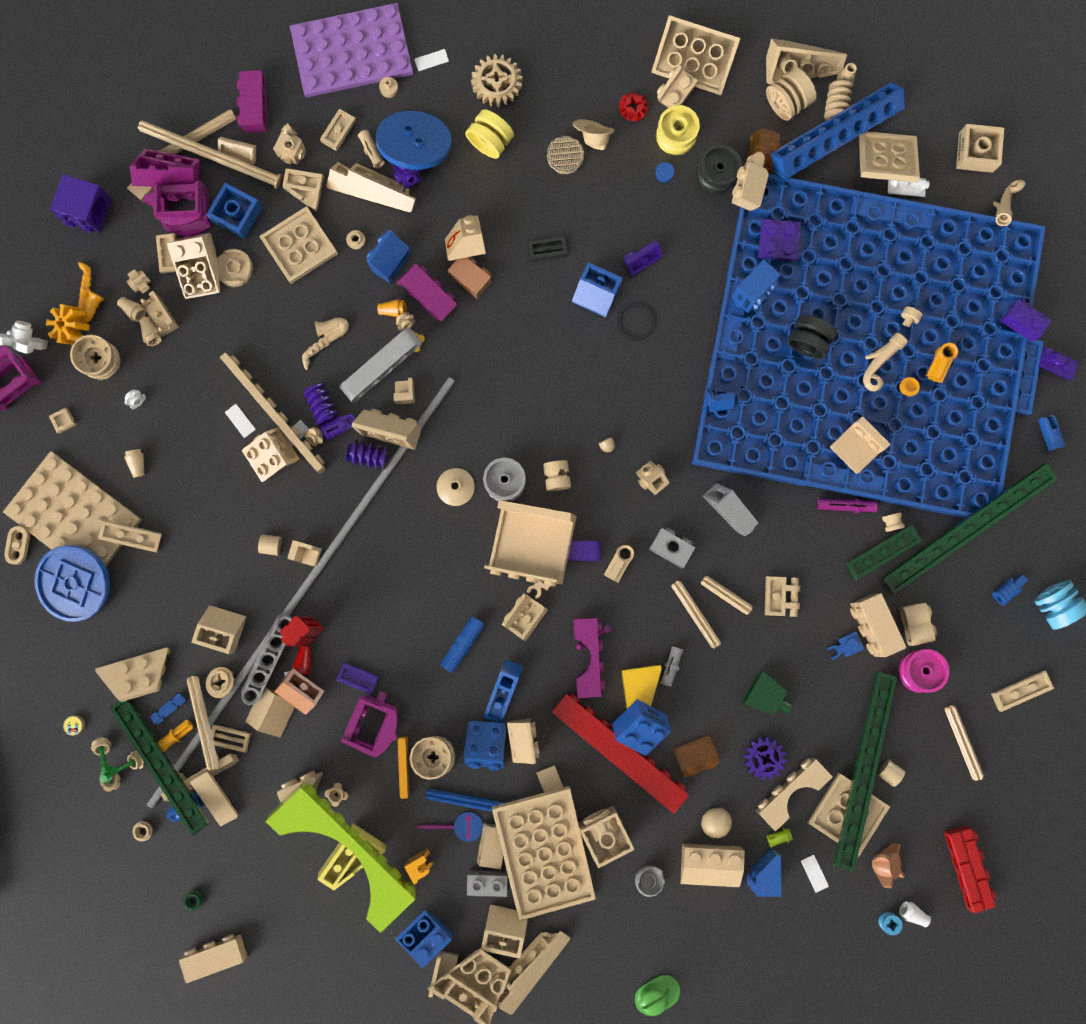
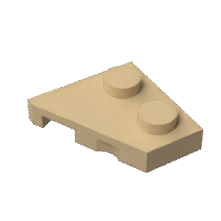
[282,168,324,211]

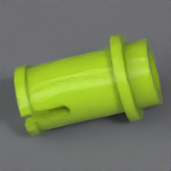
[766,828,793,848]

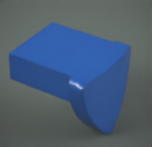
[705,388,735,412]

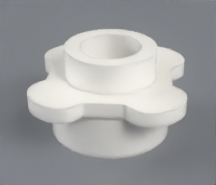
[125,390,146,409]

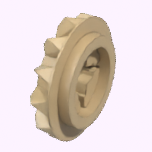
[206,667,236,698]

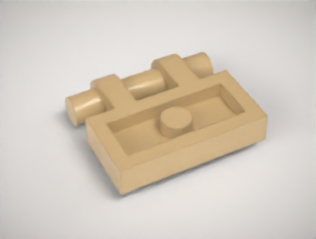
[764,576,800,617]

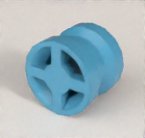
[878,911,902,935]

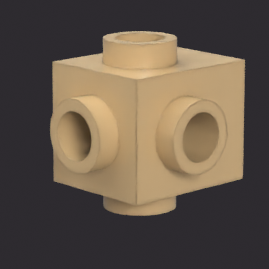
[273,132,306,165]
[636,461,669,495]

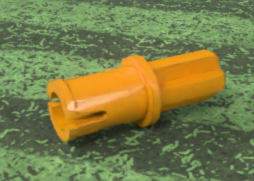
[158,720,194,752]

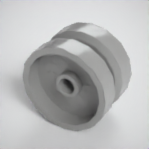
[483,457,526,502]

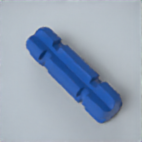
[150,693,186,724]

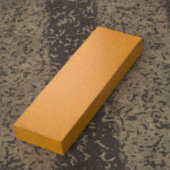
[398,736,410,799]

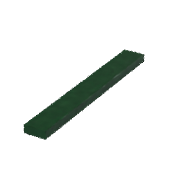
[110,700,210,836]

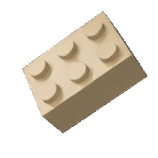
[850,593,907,657]

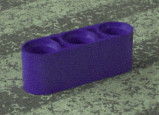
[567,541,601,561]

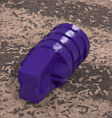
[321,413,355,440]

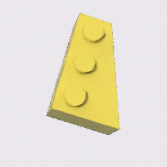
[318,823,386,890]

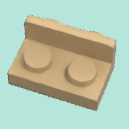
[657,65,698,108]

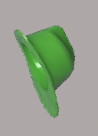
[635,975,680,1016]

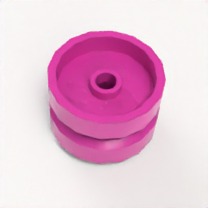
[898,649,950,693]

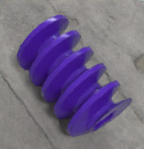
[304,383,338,426]
[346,440,388,471]

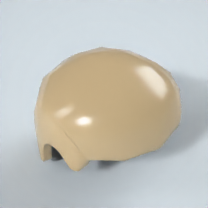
[701,807,732,838]

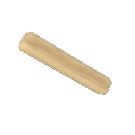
[701,576,753,615]

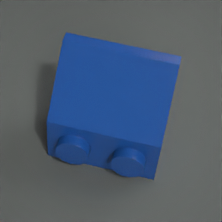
[747,848,782,897]

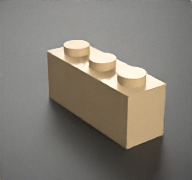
[179,934,248,983]

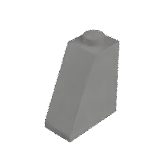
[703,483,758,536]

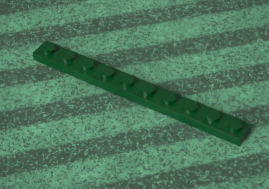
[882,463,1058,594]
[833,672,897,872]

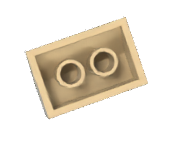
[352,409,422,450]
[680,843,745,887]

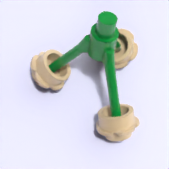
[91,737,144,792]

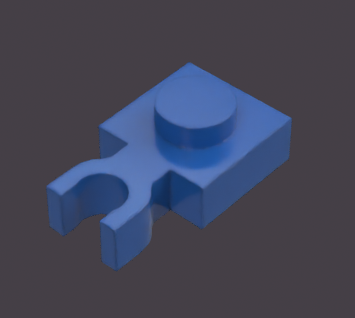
[826,631,864,660]

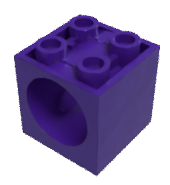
[50,174,112,233]

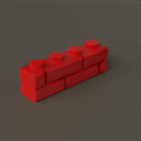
[280,616,324,647]
[944,826,996,913]

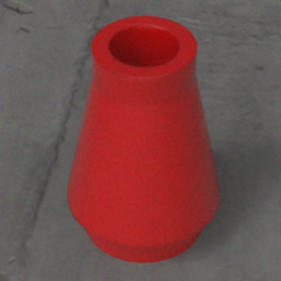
[292,646,311,675]

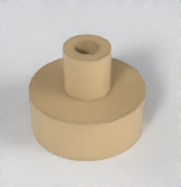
[379,77,398,98]
[901,307,923,327]

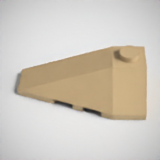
[766,39,847,84]

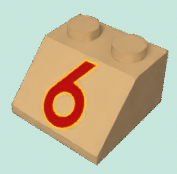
[445,215,486,261]

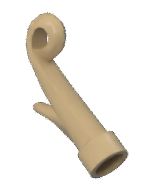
[993,180,1025,226]
[863,333,908,391]

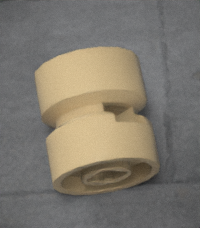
[543,460,571,491]

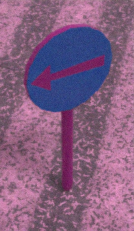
[416,812,483,842]

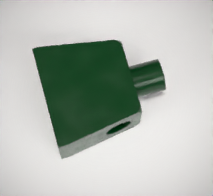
[742,671,793,715]

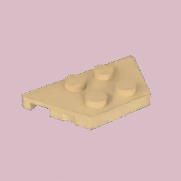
[95,648,170,702]

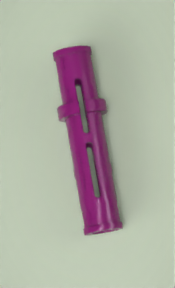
[817,498,877,513]

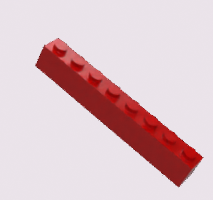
[552,693,689,814]

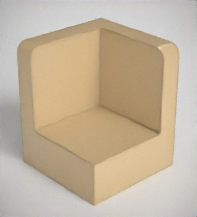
[393,378,415,404]
[287,540,322,567]

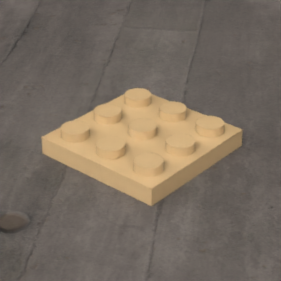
[859,132,920,182]
[259,206,338,284]
[807,773,890,857]

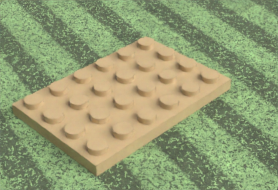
[3,451,142,566]
[492,786,596,921]

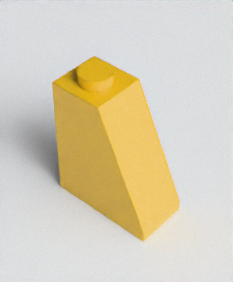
[621,665,661,709]

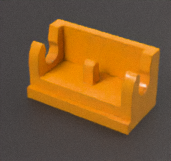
[404,848,433,885]

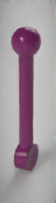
[576,625,611,650]

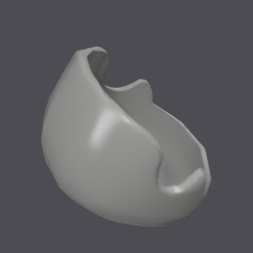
[635,865,665,897]

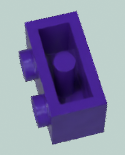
[1000,299,1052,342]

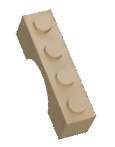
[756,757,832,831]

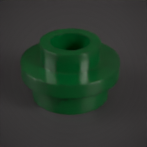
[183,890,204,911]

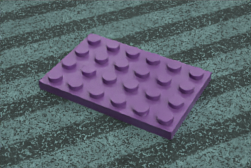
[290,3,413,98]

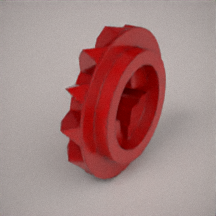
[619,92,648,121]

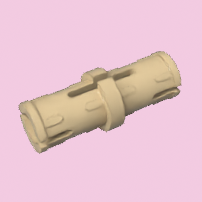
[358,130,385,168]

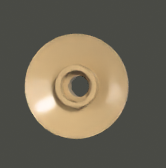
[437,468,475,506]

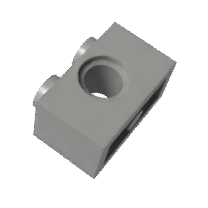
[649,527,696,568]
[467,870,508,897]

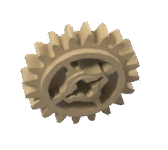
[471,54,522,107]

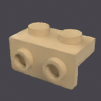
[502,593,548,642]

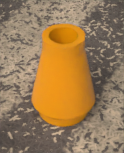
[377,299,407,317]

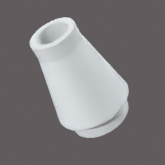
[899,901,931,927]

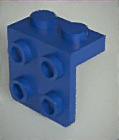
[464,721,507,770]

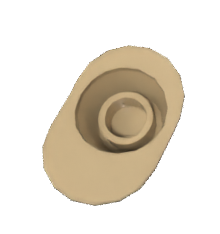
[573,119,614,150]

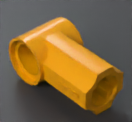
[926,343,958,383]

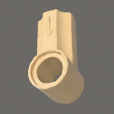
[604,545,634,583]

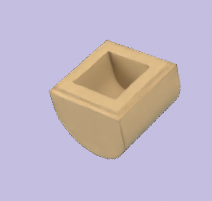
[258,534,282,556]
[876,759,905,787]

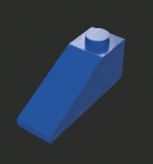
[483,660,523,723]

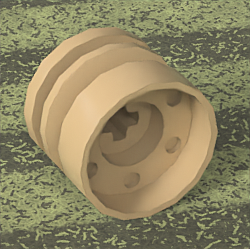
[766,68,816,121]
[70,335,121,380]
[410,736,456,780]

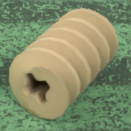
[824,80,853,120]

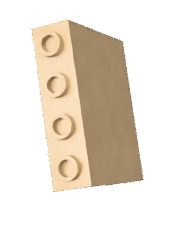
[484,500,577,587]

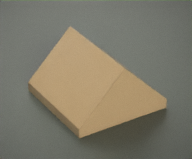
[245,687,295,738]

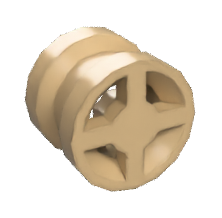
[882,512,905,532]

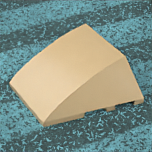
[427,948,511,1024]

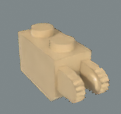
[732,151,769,211]

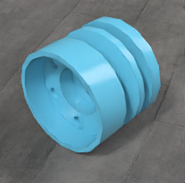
[1034,580,1086,630]

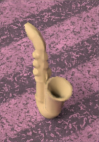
[302,317,349,370]

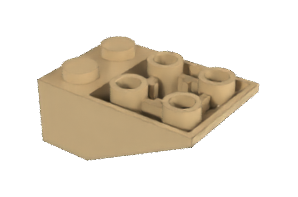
[167,233,220,299]
[507,718,540,764]

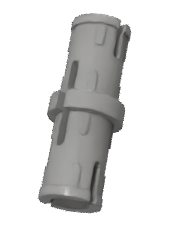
[660,646,684,687]

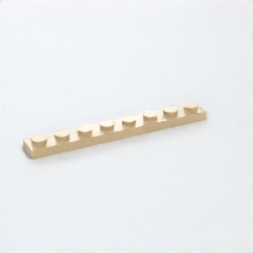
[220,352,326,474]

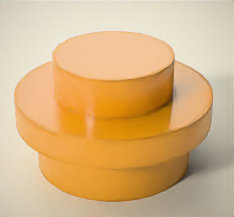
[900,377,920,397]

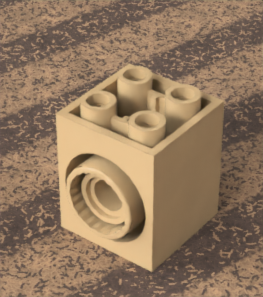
[579,805,635,868]

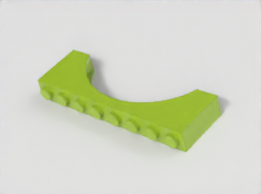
[265,781,416,933]

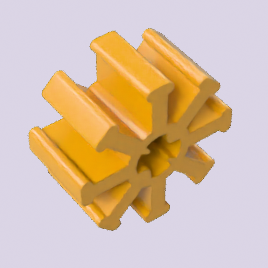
[46,304,89,345]

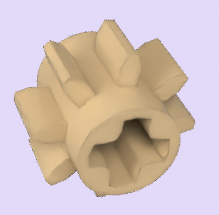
[126,269,151,293]

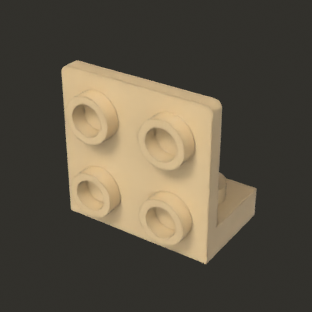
[830,416,891,474]
[242,427,299,482]

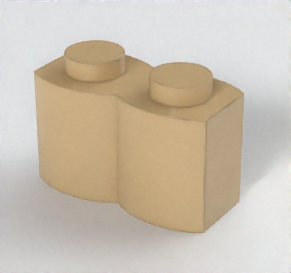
[899,603,937,646]

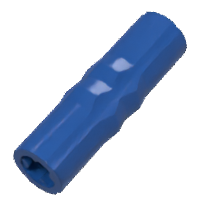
[440,616,485,673]

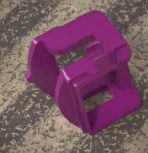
[144,180,211,238]
[0,346,42,411]
[341,691,398,758]

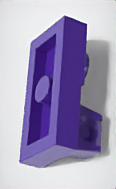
[623,240,663,276]
[1039,348,1079,380]

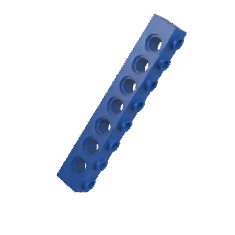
[771,83,905,179]

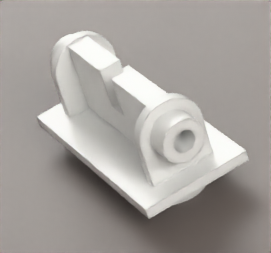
[887,178,929,197]

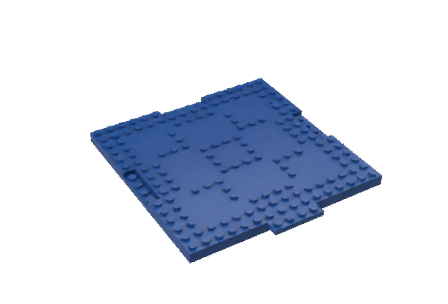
[691,174,1045,518]

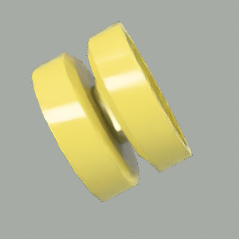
[656,105,700,155]
[465,110,514,158]

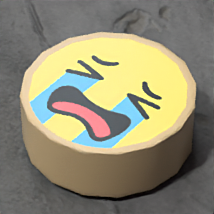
[63,715,85,736]

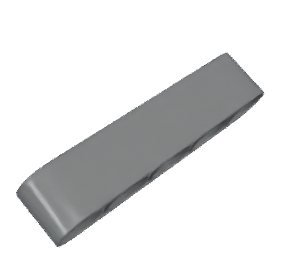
[340,328,422,403]
[241,613,292,705]

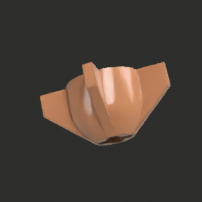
[872,843,905,888]

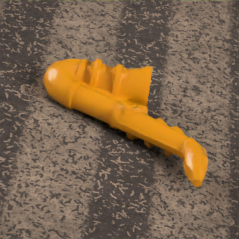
[78,262,104,323]

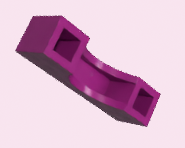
[573,617,605,698]

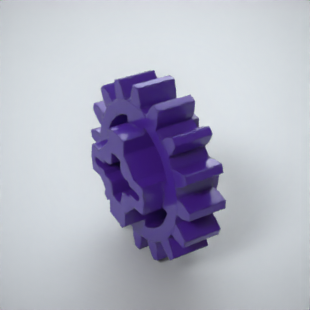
[743,737,787,780]

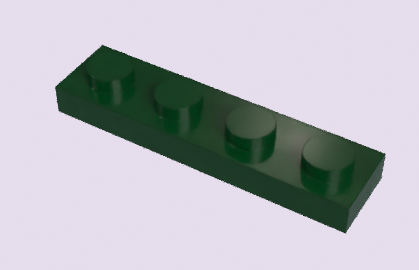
[845,525,922,580]

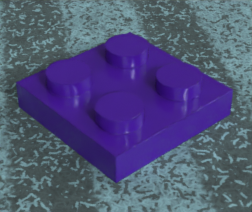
[758,219,800,262]

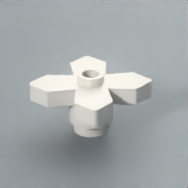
[0,321,48,354]

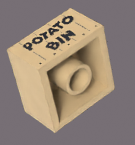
[956,124,1004,173]

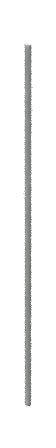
[147,377,455,809]

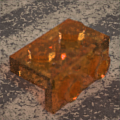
[673,736,719,777]

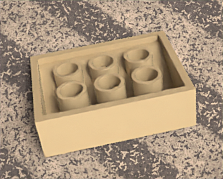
[651,15,740,95]

